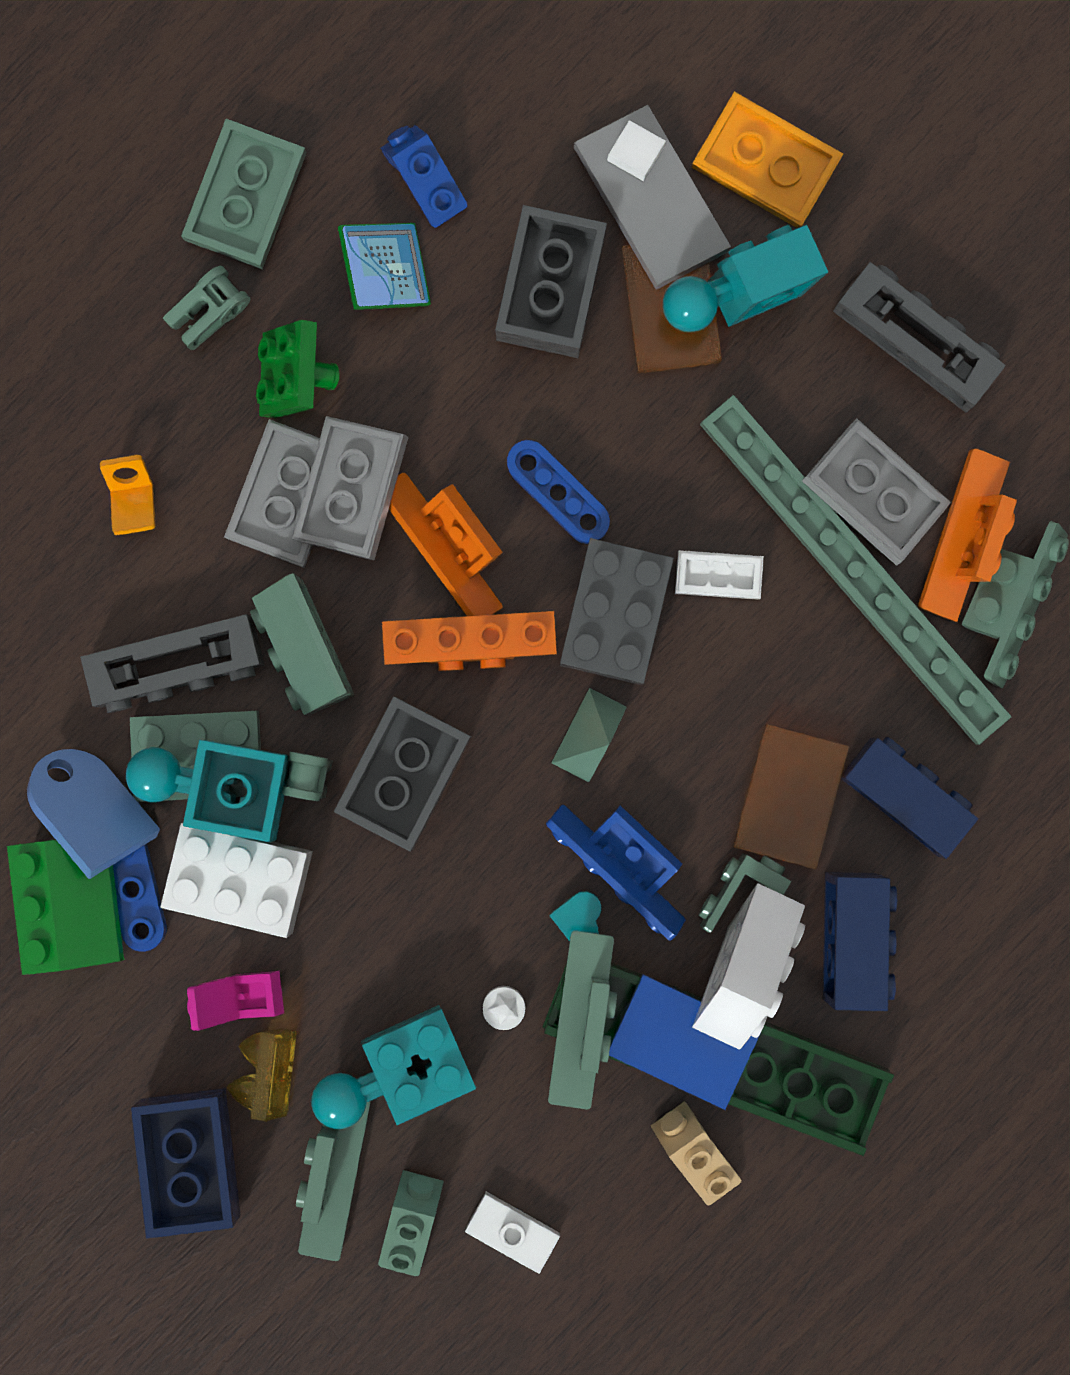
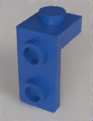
[380,125,467,228]

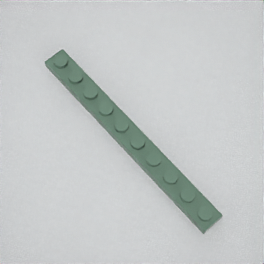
[700,395,1011,745]

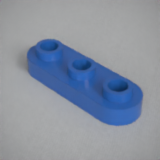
[507,440,610,544]
[113,844,167,952]

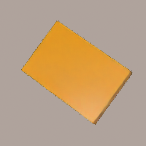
[691,91,843,228]

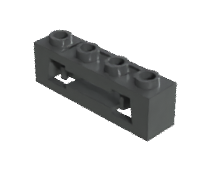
[833,262,1006,413]
[80,614,265,713]

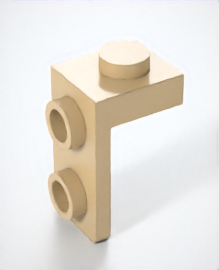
[651,1101,741,1205]

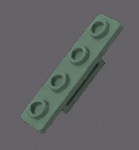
[962,521,1069,688]
[548,930,617,1109]
[296,1101,371,1261]

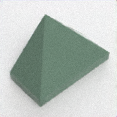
[551,688,627,782]

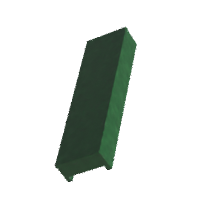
[542,962,894,1156]

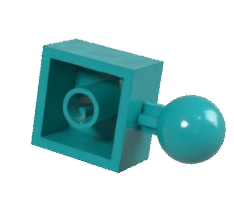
[662,225,828,332]
[126,740,291,842]
[311,1005,476,1129]

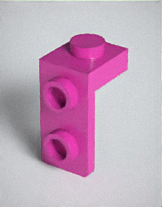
[187,971,284,1031]

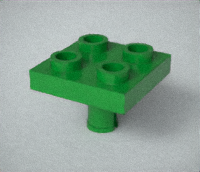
[256,320,339,418]

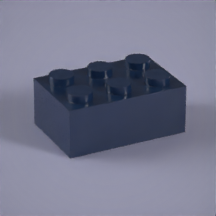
[823,872,897,1011]
[131,1088,241,1239]

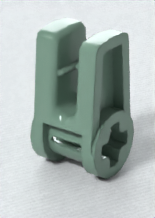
[163,266,251,350]
[282,752,333,801]

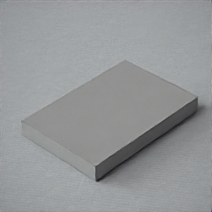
[292,416,408,561]
[802,418,951,566]
[224,419,320,568]

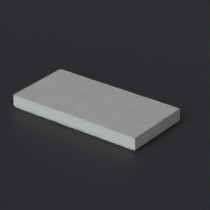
[574,105,731,290]

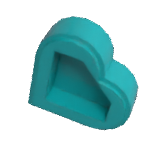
[549,891,601,941]

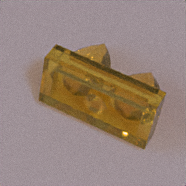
[226,1029,297,1121]

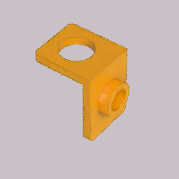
[100,455,155,535]

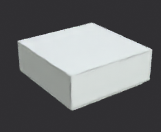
[607,120,666,181]

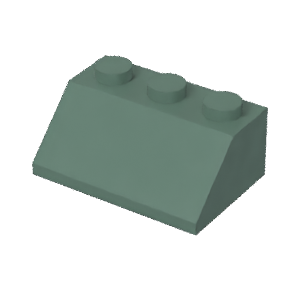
[250,573,355,716]

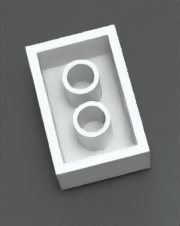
[160,823,313,938]
[692,883,805,1050]

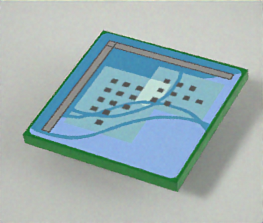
[338,223,431,310]

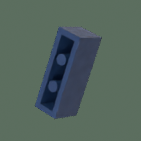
[839,737,979,859]

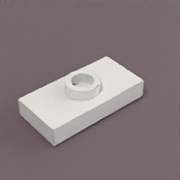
[675,550,763,600]
[465,1191,560,1274]

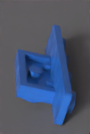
[546,805,686,941]

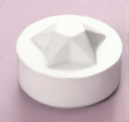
[483,986,525,1030]

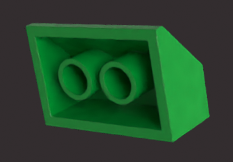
[7,839,124,975]

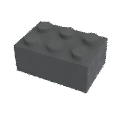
[495,205,607,359]
[559,538,674,685]
[334,696,472,852]

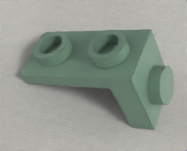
[698,853,791,933]
[378,1170,444,1276]

